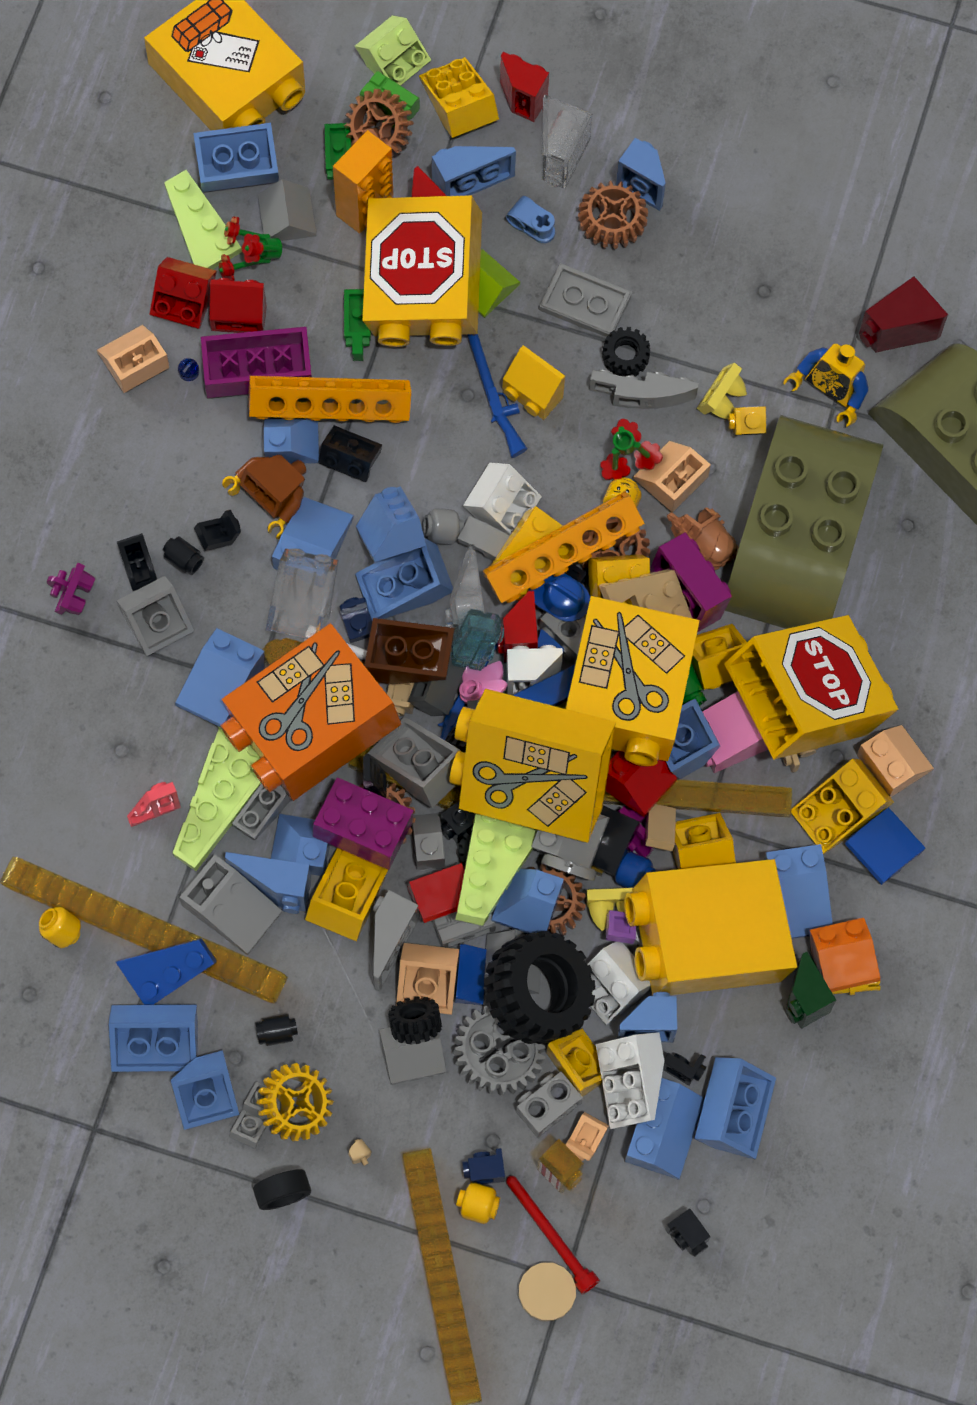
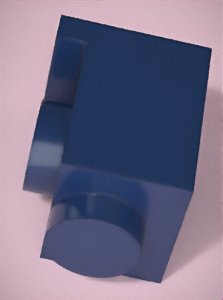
[462,1148,505,1185]

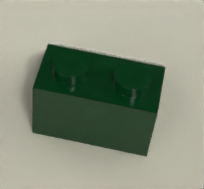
[786,952,836,1029]

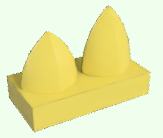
[697,363,747,419]
[586,888,633,931]

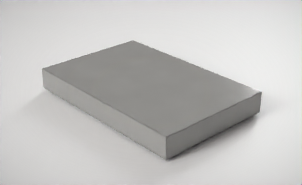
[539,263,632,337]

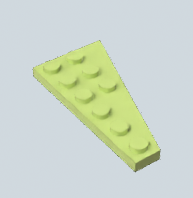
[173,726,261,871]
[455,813,538,926]

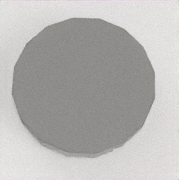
[541,854,596,881]

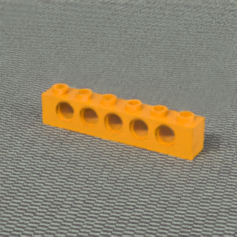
[248,376,411,423]
[482,491,645,603]

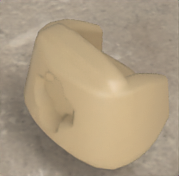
[348,1139,372,1166]

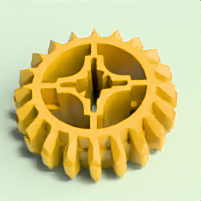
[256,1063,334,1142]

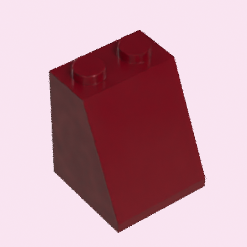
[859,276,948,353]

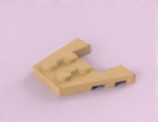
[599,569,692,618]

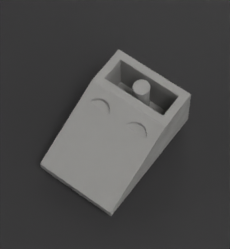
[179,854,282,955]

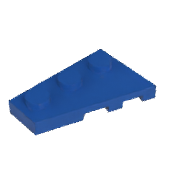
[116,938,217,1005]

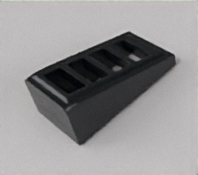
[363,754,387,798]

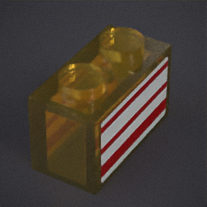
[537,1139,584,1194]

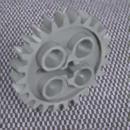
[453,1005,546,1096]

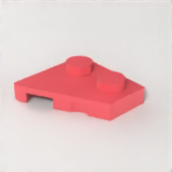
[127,782,181,827]

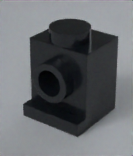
[665,1208,711,1257]

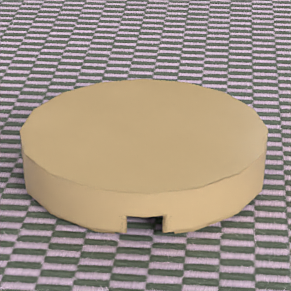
[519,1263,576,1321]

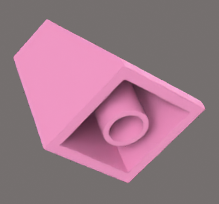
[703,691,768,773]

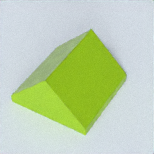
[478,249,521,318]

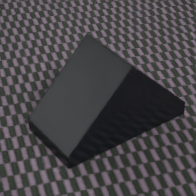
[117,533,157,591]

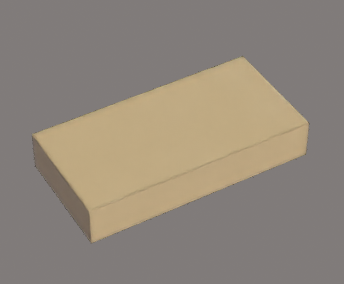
[645,804,676,851]

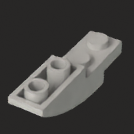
[589,370,699,409]
[232,783,291,840]

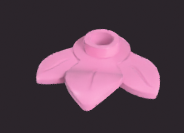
[459,661,508,704]

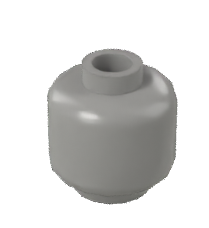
[423,508,464,544]

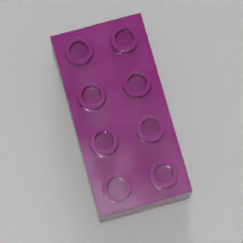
[201,327,312,398]

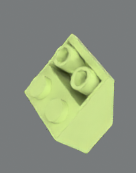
[355,15,431,86]

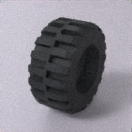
[484,931,595,1044]

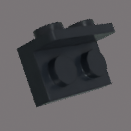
[318,425,382,482]

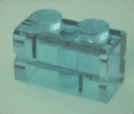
[451,609,504,671]

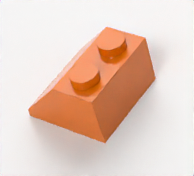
[810,918,880,992]

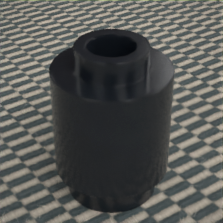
[163,536,204,575]
[255,1014,298,1046]

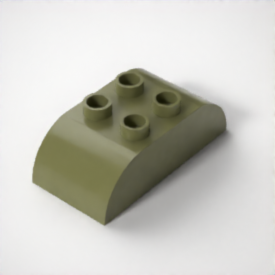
[868,344,977,525]
[725,415,883,629]

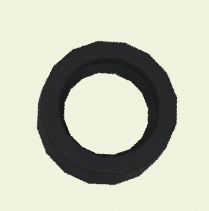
[253,1169,311,1210]

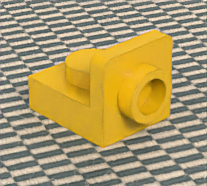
[728,406,766,435]

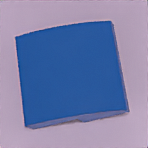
[845,807,926,885]

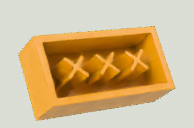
[333,130,393,234]

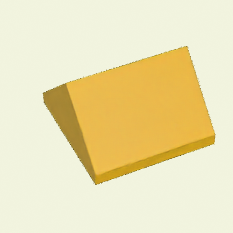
[546,1028,602,1097]

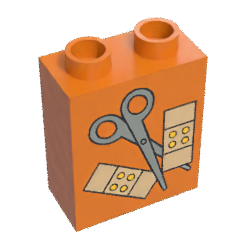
[220,623,402,801]

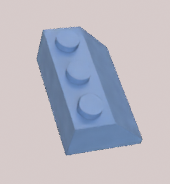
[193,123,279,192]
[356,486,426,562]
[109,1005,198,1072]
[695,1057,776,1159]
[625,1078,705,1180]

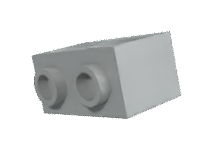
[516,1072,583,1138]

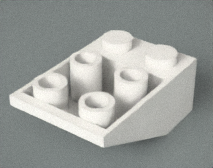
[596,1032,664,1129]

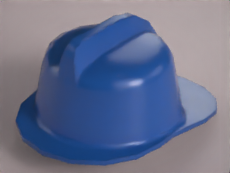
[529,573,590,622]

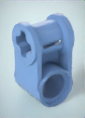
[506,196,555,243]

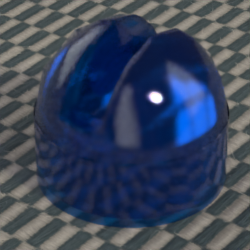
[178,358,199,381]

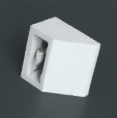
[463,463,542,536]
[506,645,563,695]
[587,942,651,1025]

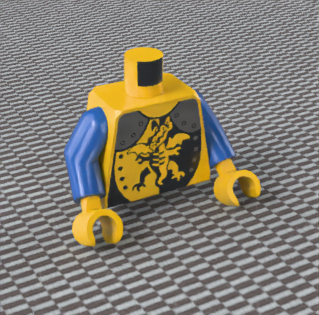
[784,344,869,427]

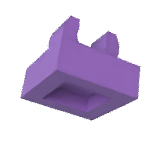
[606,910,636,944]

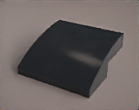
[592,805,640,877]

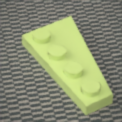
[164,170,242,269]

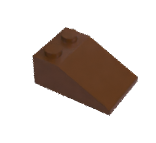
[364,618,455,684]

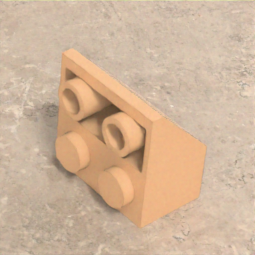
[97,325,169,393]
[633,441,711,513]

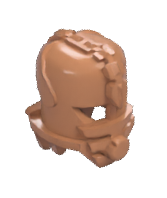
[667,507,739,570]

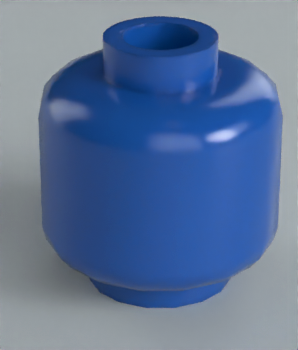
[615,852,656,888]

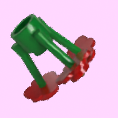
[219,216,282,281]
[600,419,663,480]

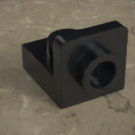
[663,1053,707,1086]

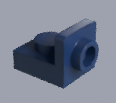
[339,597,372,643]

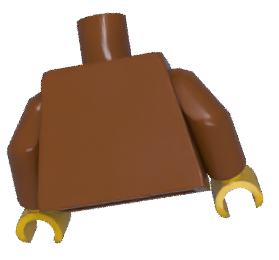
[222,454,306,539]

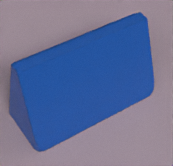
[455,944,487,1005]

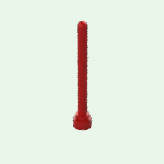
[506,1176,600,1295]

